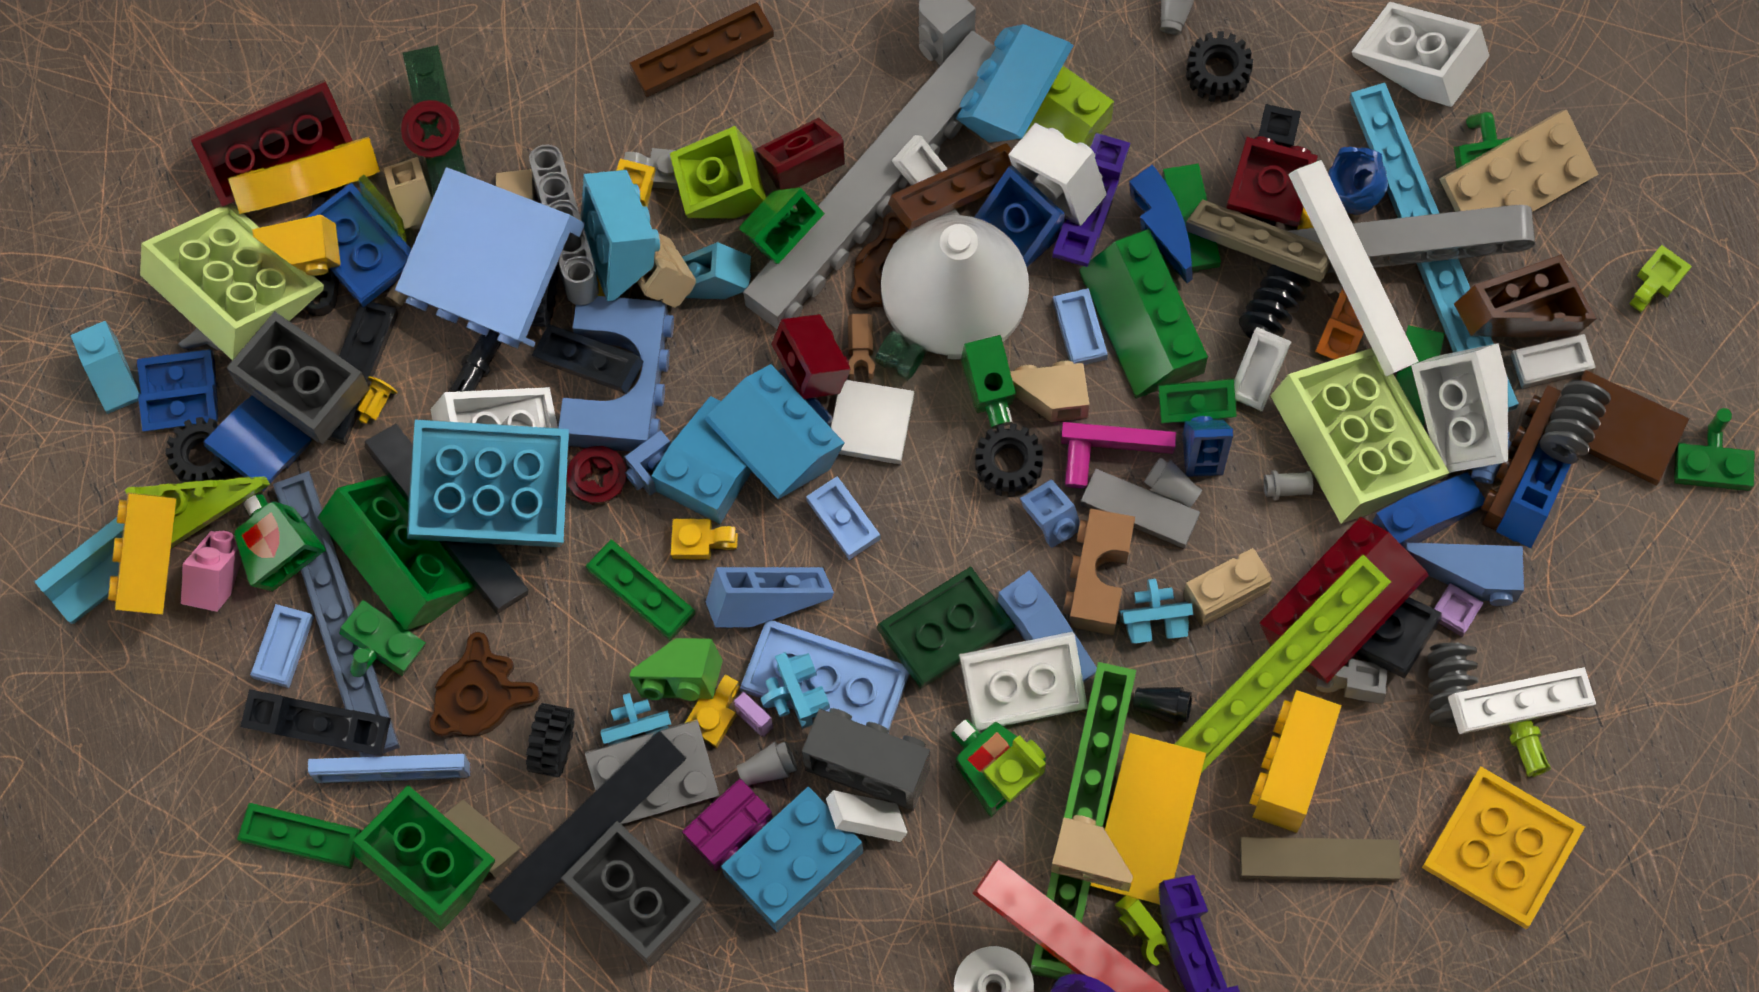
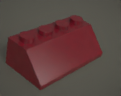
[191,80,353,207]
[1259,516,1429,683]

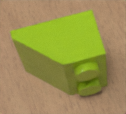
[1024,66,1114,147]
[669,126,766,218]

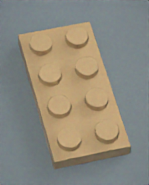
[1439,109,1599,212]

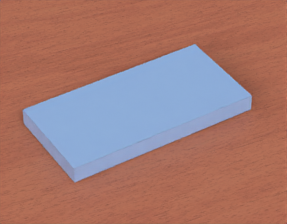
[740,620,910,730]

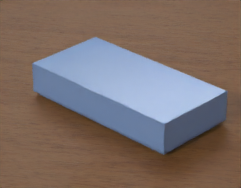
[1052,288,1108,365]
[250,604,314,688]

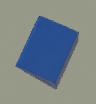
[974,166,1065,267]

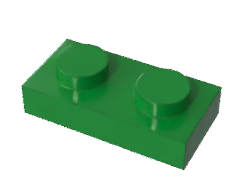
[1158,378,1237,423]

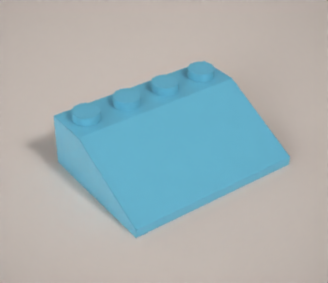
[407,420,569,547]

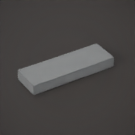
[1080,468,1200,549]

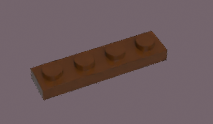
[629,2,774,98]
[888,143,1012,230]
[1481,385,1561,531]

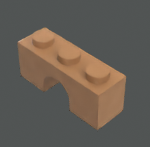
[1063,508,1135,635]

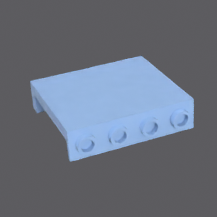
[395,167,585,349]

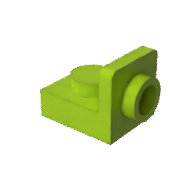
[983,735,1046,803]

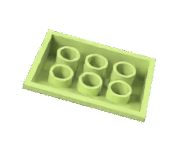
[140,203,324,360]
[1270,348,1449,524]

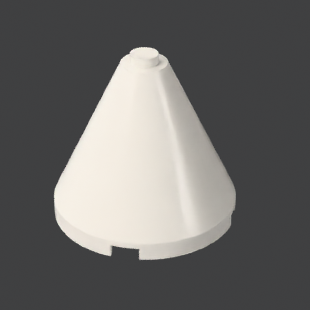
[881,215,1029,359]

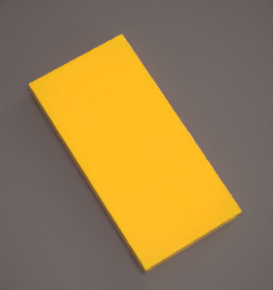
[1090,733,1206,905]

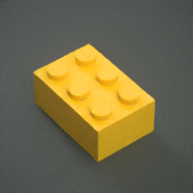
[108,492,176,615]
[1249,690,1342,833]

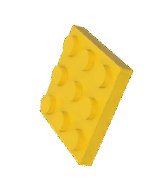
[1422,766,1585,930]

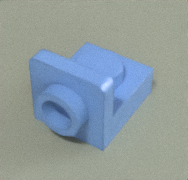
[625,430,671,496]
[1020,479,1080,547]

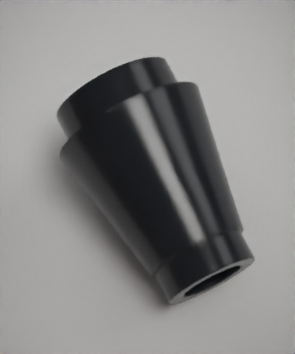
[1133,687,1192,725]

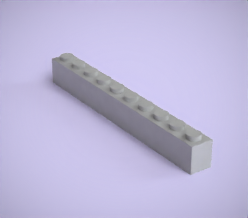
[743,30,996,329]

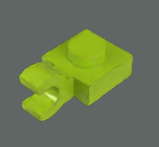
[1629,245,1692,312]
[1114,895,1170,966]

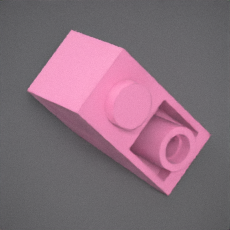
[181,531,242,612]

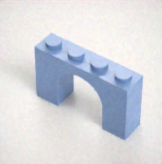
[558,296,674,452]

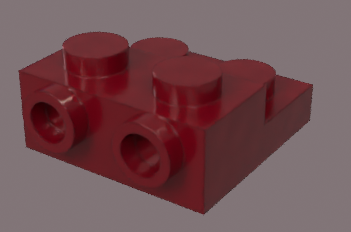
[1226,136,1318,227]

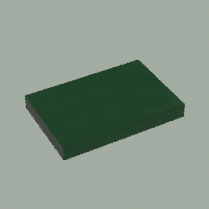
[877,566,1015,689]

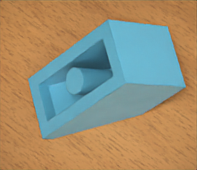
[682,242,751,299]
[71,321,140,414]

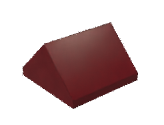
[755,117,845,190]

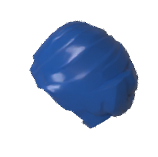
[1328,147,1388,215]

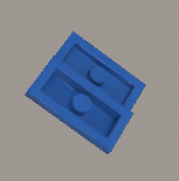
[137,349,218,432]
[204,395,312,492]

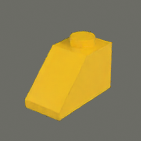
[252,215,341,276]

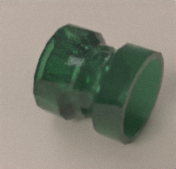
[875,330,926,381]

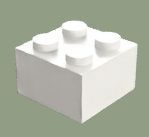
[1008,123,1107,226]

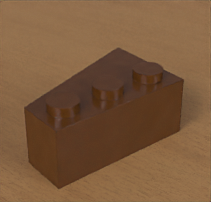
[1454,254,1597,337]

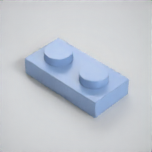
[806,476,881,560]

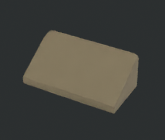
[444,800,521,879]

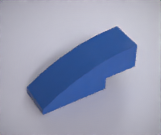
[1129,164,1193,283]

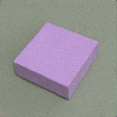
[1434,583,1483,637]
[734,692,773,737]

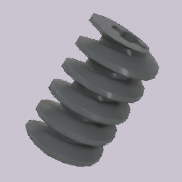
[1539,379,1611,464]
[1427,643,1478,728]

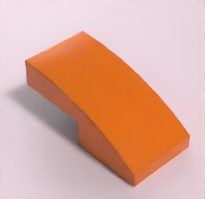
[1315,288,1364,360]

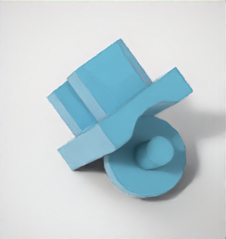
[1119,578,1193,643]
[761,652,830,729]
[600,693,671,745]

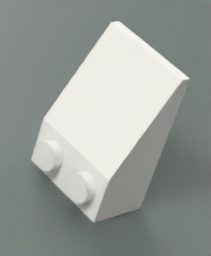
[1352,2,1490,107]
[1411,343,1508,473]
[430,387,558,428]

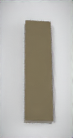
[1186,199,1332,282]
[1240,837,1400,882]

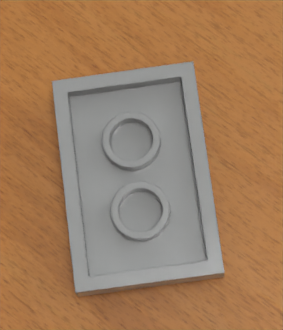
[585,719,719,824]

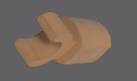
[847,314,875,380]

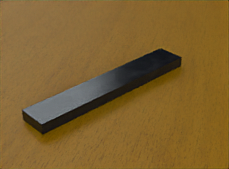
[364,423,529,614]
[488,729,687,924]

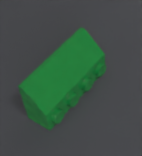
[1079,229,1208,399]
[317,475,476,631]

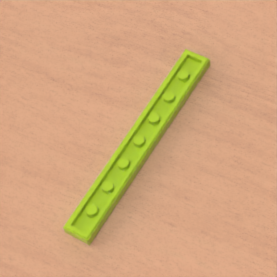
[1174,554,1391,773]

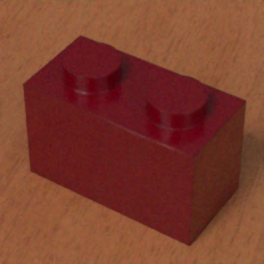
[771,314,851,399]

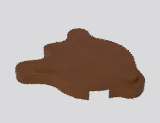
[851,212,907,310]
[429,632,540,738]

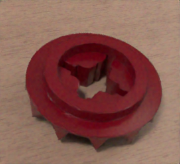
[401,100,461,159]
[567,446,627,505]

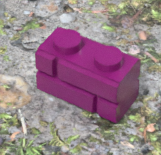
[682,779,773,872]

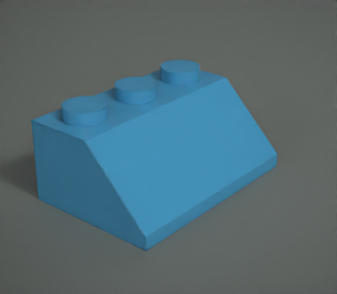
[956,24,1074,143]
[705,364,845,499]

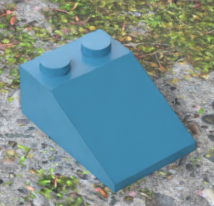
[651,396,752,525]

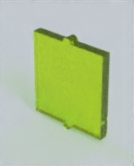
[358,175,407,242]

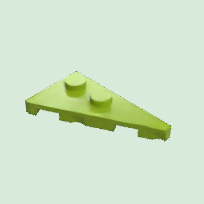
[125,476,270,548]

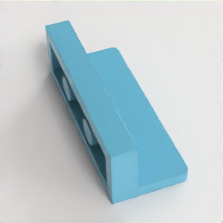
[34,517,124,624]

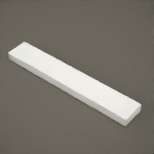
[1288,160,1419,377]

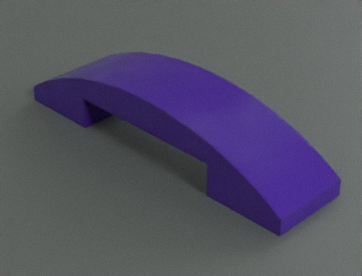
[1052,133,1130,267]
[1159,875,1240,992]

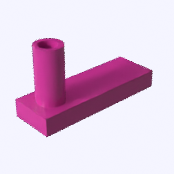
[1061,422,1176,488]

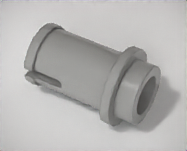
[1264,470,1313,501]

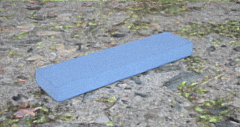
[308,754,470,783]

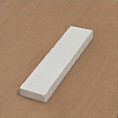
[1448,667,1596,734]

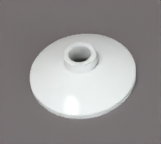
[954,946,1034,992]

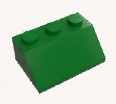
[353,785,495,931]

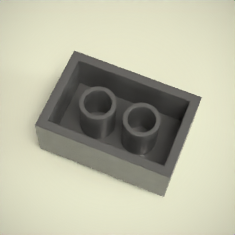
[227,311,370,445]
[802,708,930,811]
[561,821,706,968]

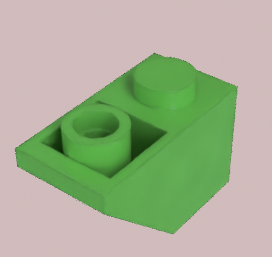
[629,638,723,701]

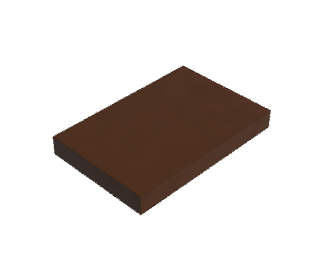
[1581,370,1690,486]

